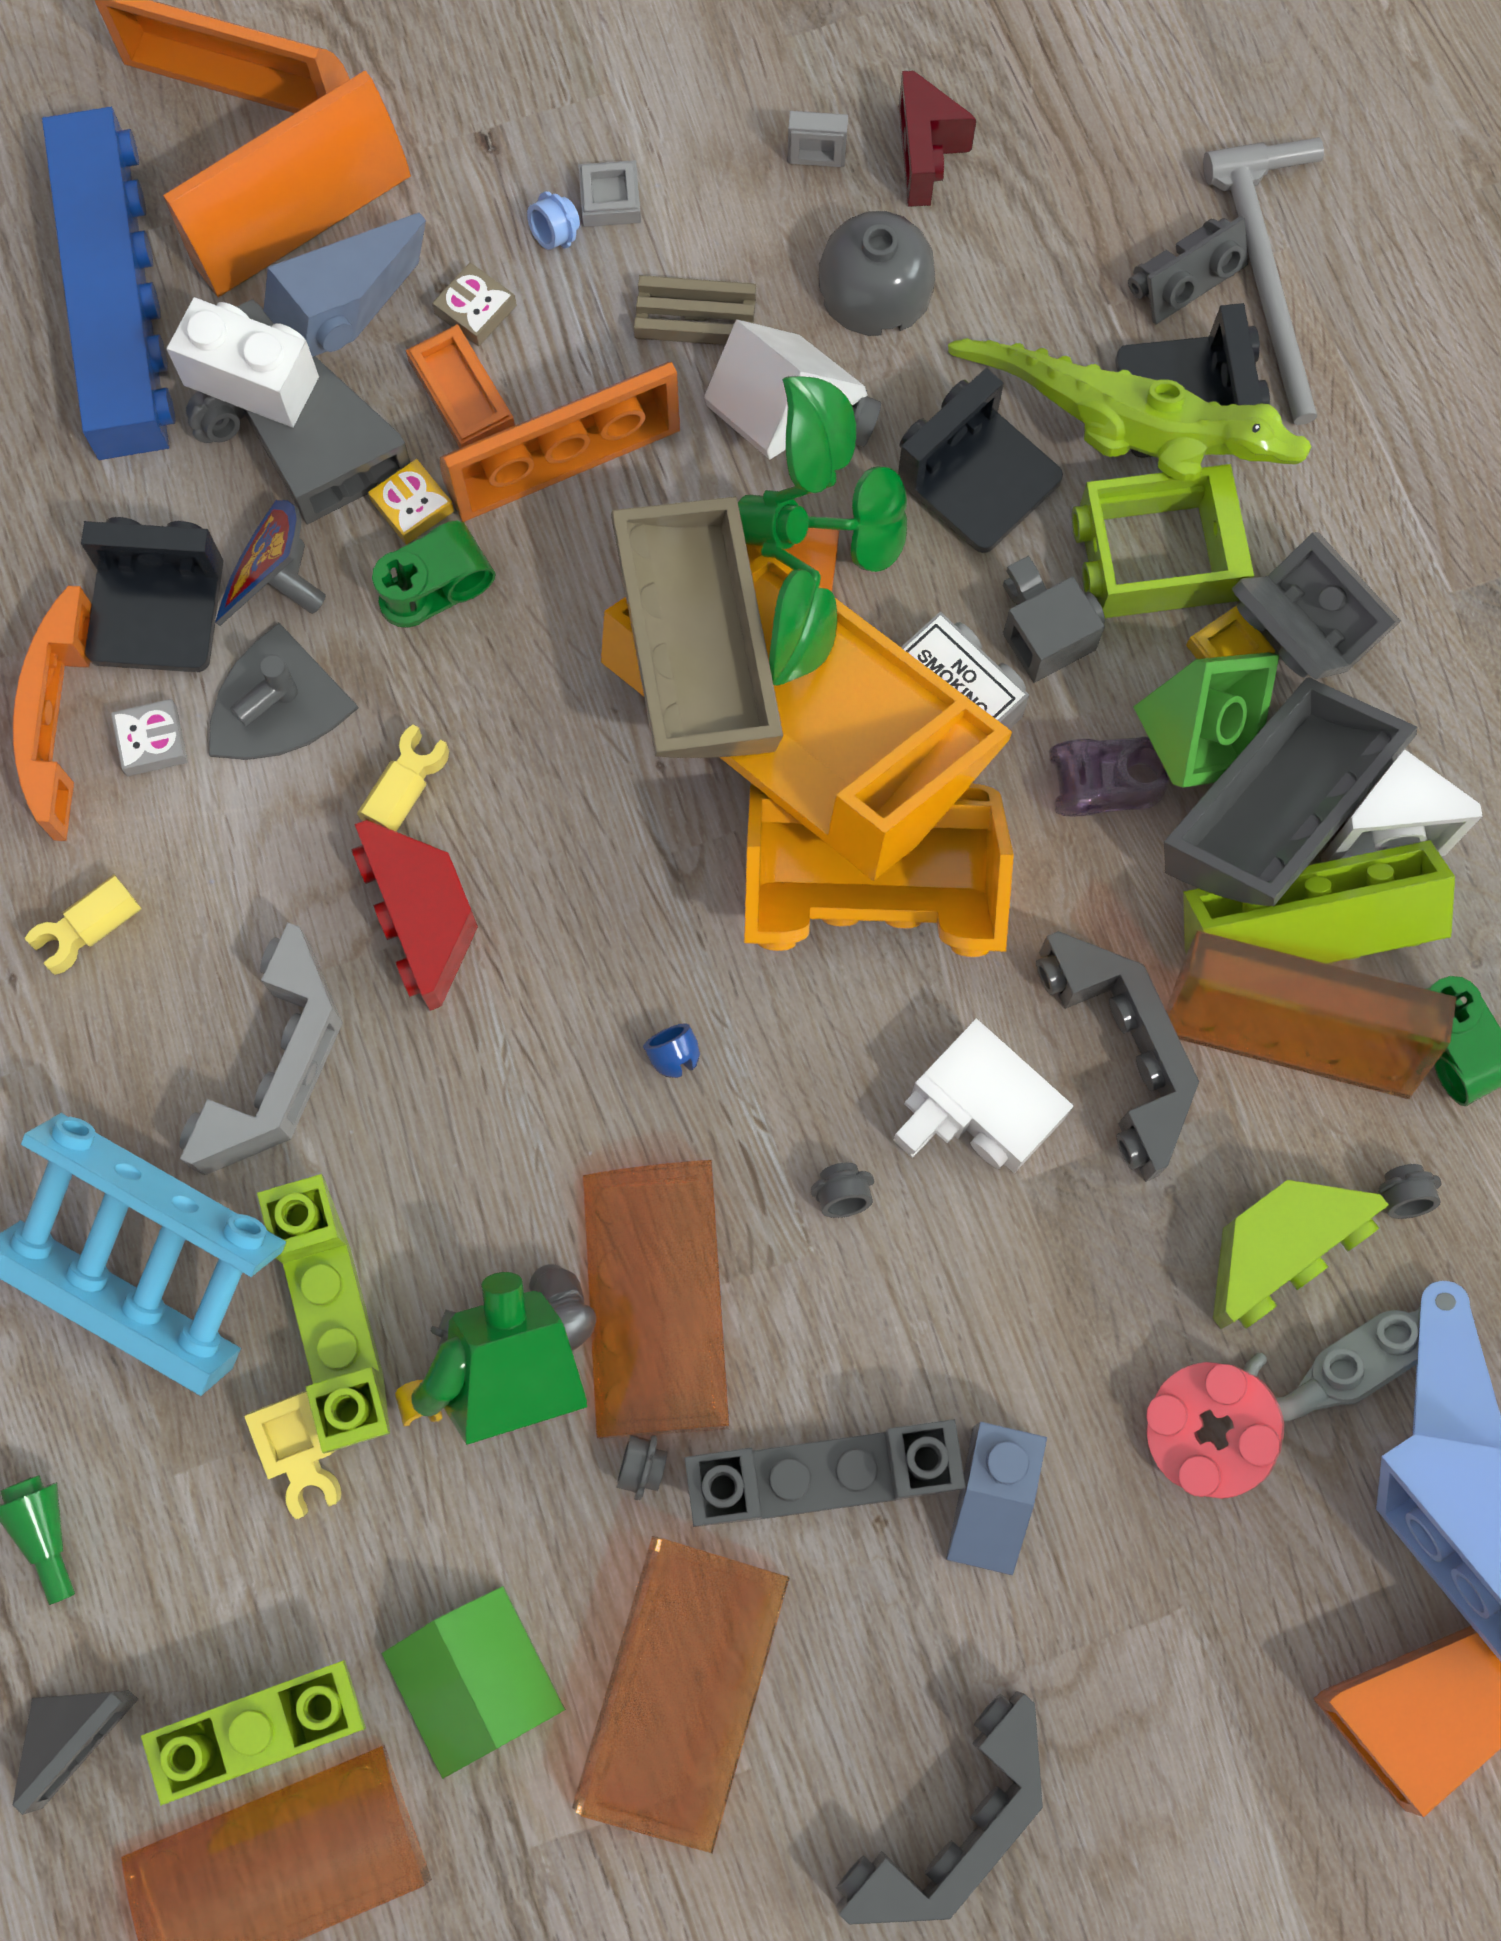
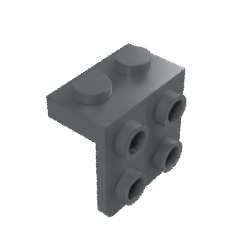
[1232,532,1401,679]

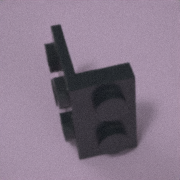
[1115,303,1270,458]
[898,368,1063,553]
[81,517,224,672]

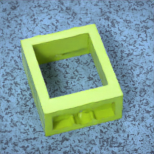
[1072,464,1254,618]

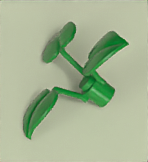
[738,376,907,686]

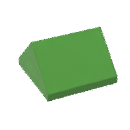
[1133,652,1279,788]
[381,1586,566,1779]

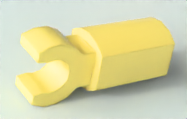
[357,725,449,832]
[25,874,142,975]

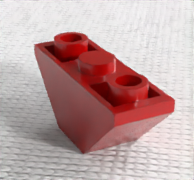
[351,820,478,1011]

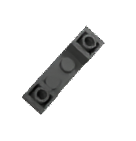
[1036,931,1199,1182]
[685,1419,966,1527]
[836,1691,1043,1925]

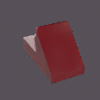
[898,70,976,207]

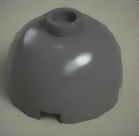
[818,211,935,336]

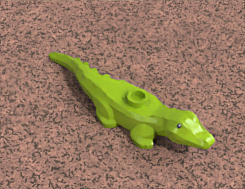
[948,338,1311,482]

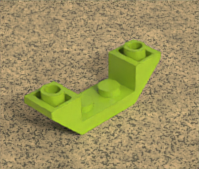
[257,1174,390,1454]

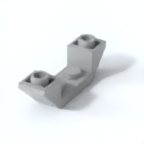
[179,922,343,1175]

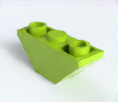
[1213,1180,1389,1329]
[141,1660,366,1806]

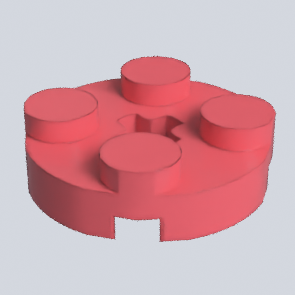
[1146,1362,1284,1499]

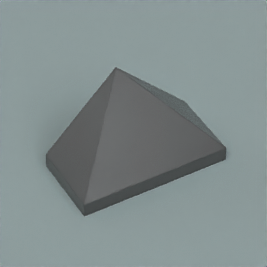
[12,1690,138,1815]

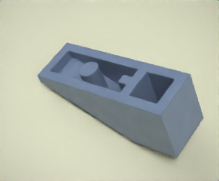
[263,212,426,357]

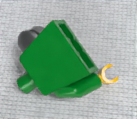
[395,1264,596,1445]

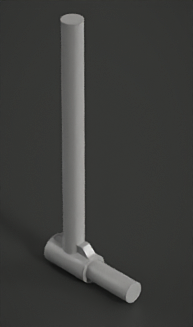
[1203,137,1324,425]

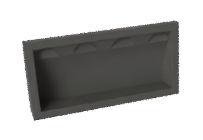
[1164,677,1417,906]

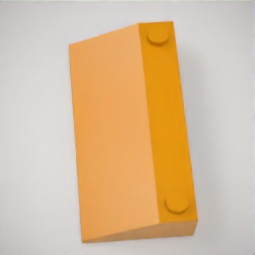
[601,544,1012,881]

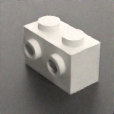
[166,297,319,428]

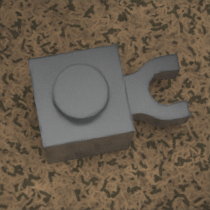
[1003,556,1105,683]

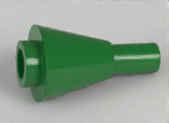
[0,1475,75,1605]

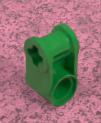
[372,520,496,628]
[1407,976,1501,1106]

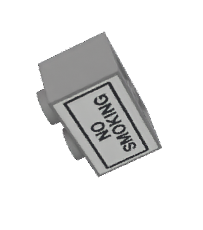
[901,611,1029,729]

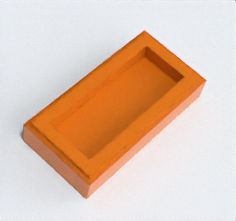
[405,324,515,448]

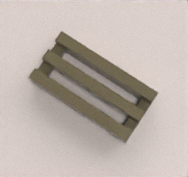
[634,275,756,345]

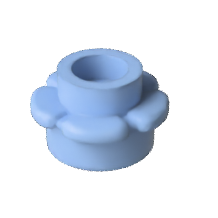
[527,191,580,250]

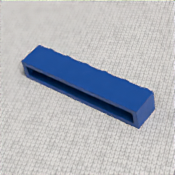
[42,106,176,460]

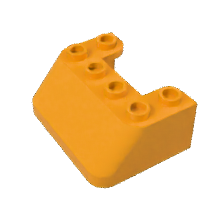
[744,783,1014,957]

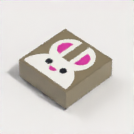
[432,262,517,346]

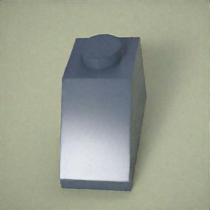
[946,1422,1047,1575]

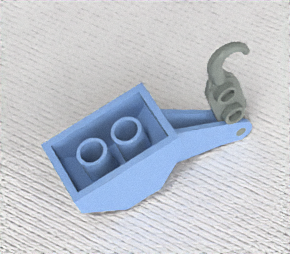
[1243,1281,1501,1662]

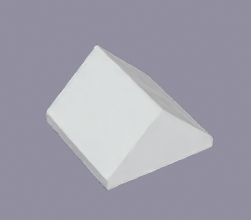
[704,319,867,460]
[1321,749,1482,862]

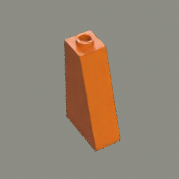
[1313,1625,1501,1817]

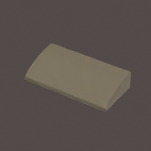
[611,496,783,758]

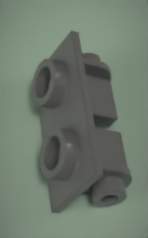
[1128,216,1248,324]

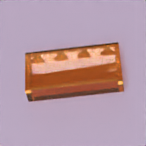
[1166,931,1456,1099]
[583,1160,729,1439]
[572,1536,790,1854]
[121,1745,432,1941]

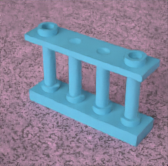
[0,1113,286,1396]

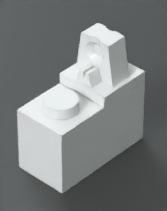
[893,1018,1074,1173]

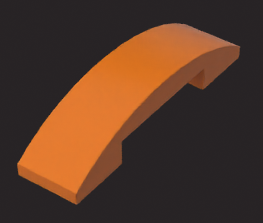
[13,586,92,841]

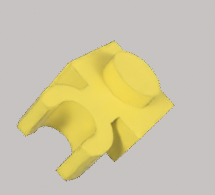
[244,1391,341,1519]

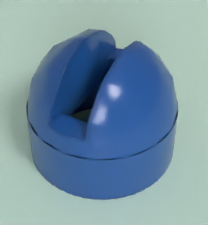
[643,1023,700,1078]

